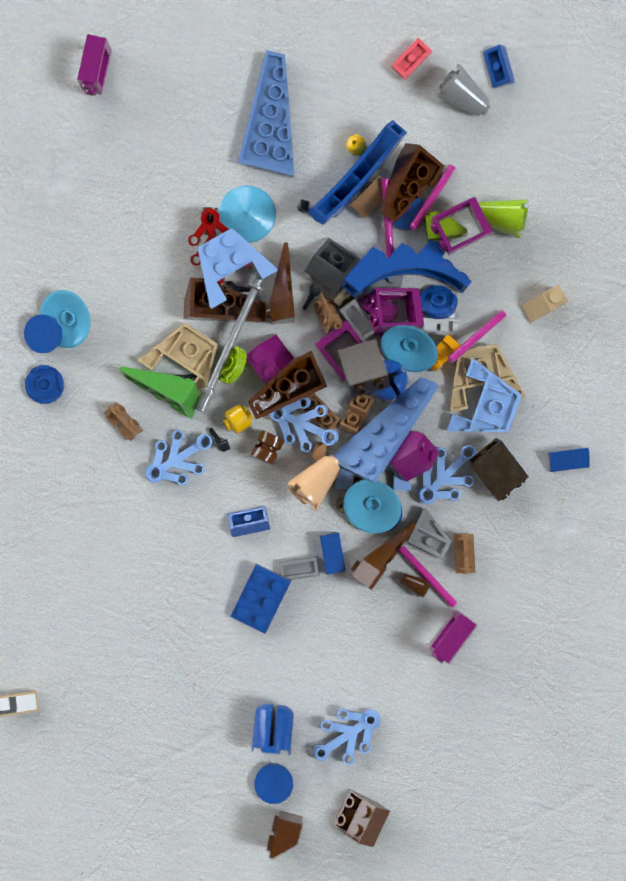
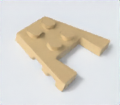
[138,323,218,401]
[449,343,525,412]

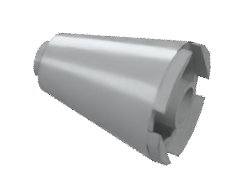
[435,64,490,116]

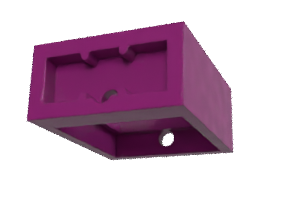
[77,34,112,96]
[430,196,493,256]
[367,288,424,332]
[315,320,363,383]
[429,611,477,664]

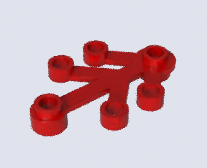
[188,209,229,284]

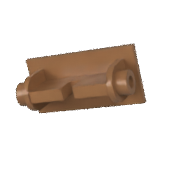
[314,293,342,333]
[104,402,143,441]
[454,534,475,574]

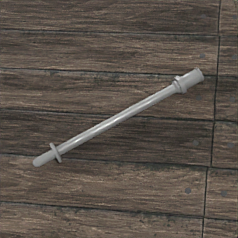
[195,273,264,414]

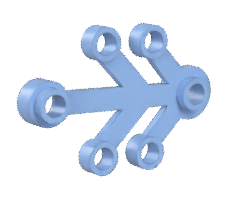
[270,397,339,453]
[145,430,213,485]
[417,445,477,504]
[313,708,380,765]

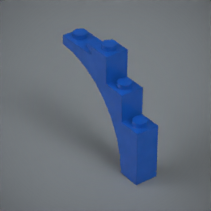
[308,120,408,225]
[341,239,472,298]

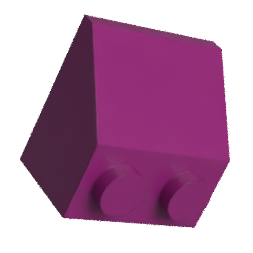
[246,335,294,385]
[389,430,439,482]

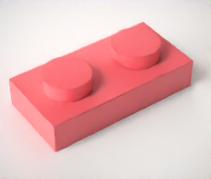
[391,38,432,80]

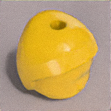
[346,134,367,156]

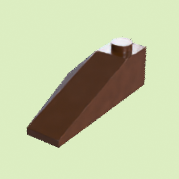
[380,143,445,223]
[266,242,295,324]
[183,277,265,323]
[350,522,416,590]

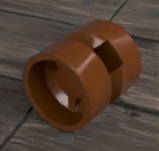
[250,430,285,465]

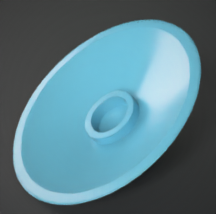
[218,185,276,243]
[40,290,91,348]
[381,325,437,372]
[343,480,401,534]

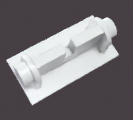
[421,313,459,332]

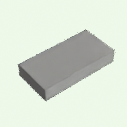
[339,298,375,341]
[278,556,320,580]

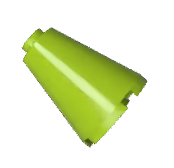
[479,199,529,239]

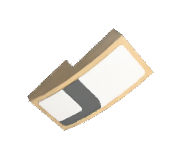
[0,691,39,716]

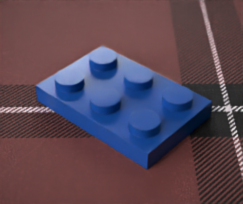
[230,563,292,634]

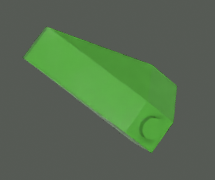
[119,366,200,419]

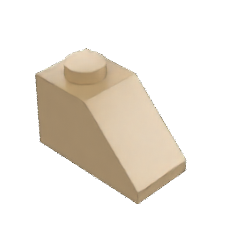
[521,284,568,323]

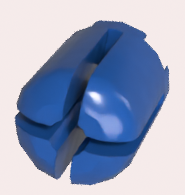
[370,360,408,402]
[251,704,294,755]

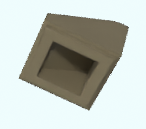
[333,289,354,309]

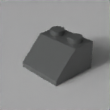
[304,238,361,293]

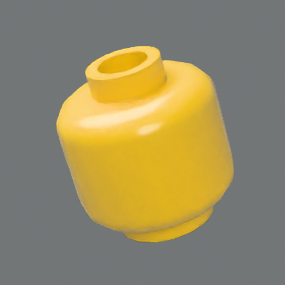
[223,405,253,434]

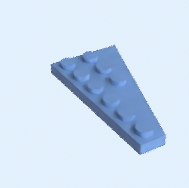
[238,50,294,177]
[333,377,439,484]

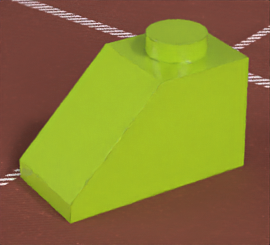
[424,211,468,242]

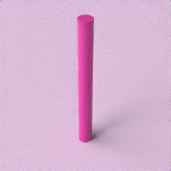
[409,164,455,231]
[381,178,394,257]
[447,310,506,363]
[398,545,457,607]

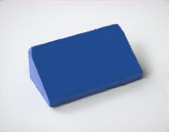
[483,44,515,89]
[548,448,590,472]
[227,506,270,537]
[320,532,346,575]

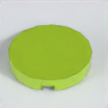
[219,346,247,385]

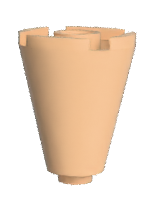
[287,456,340,511]

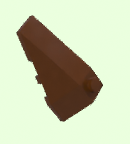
[248,351,327,420]

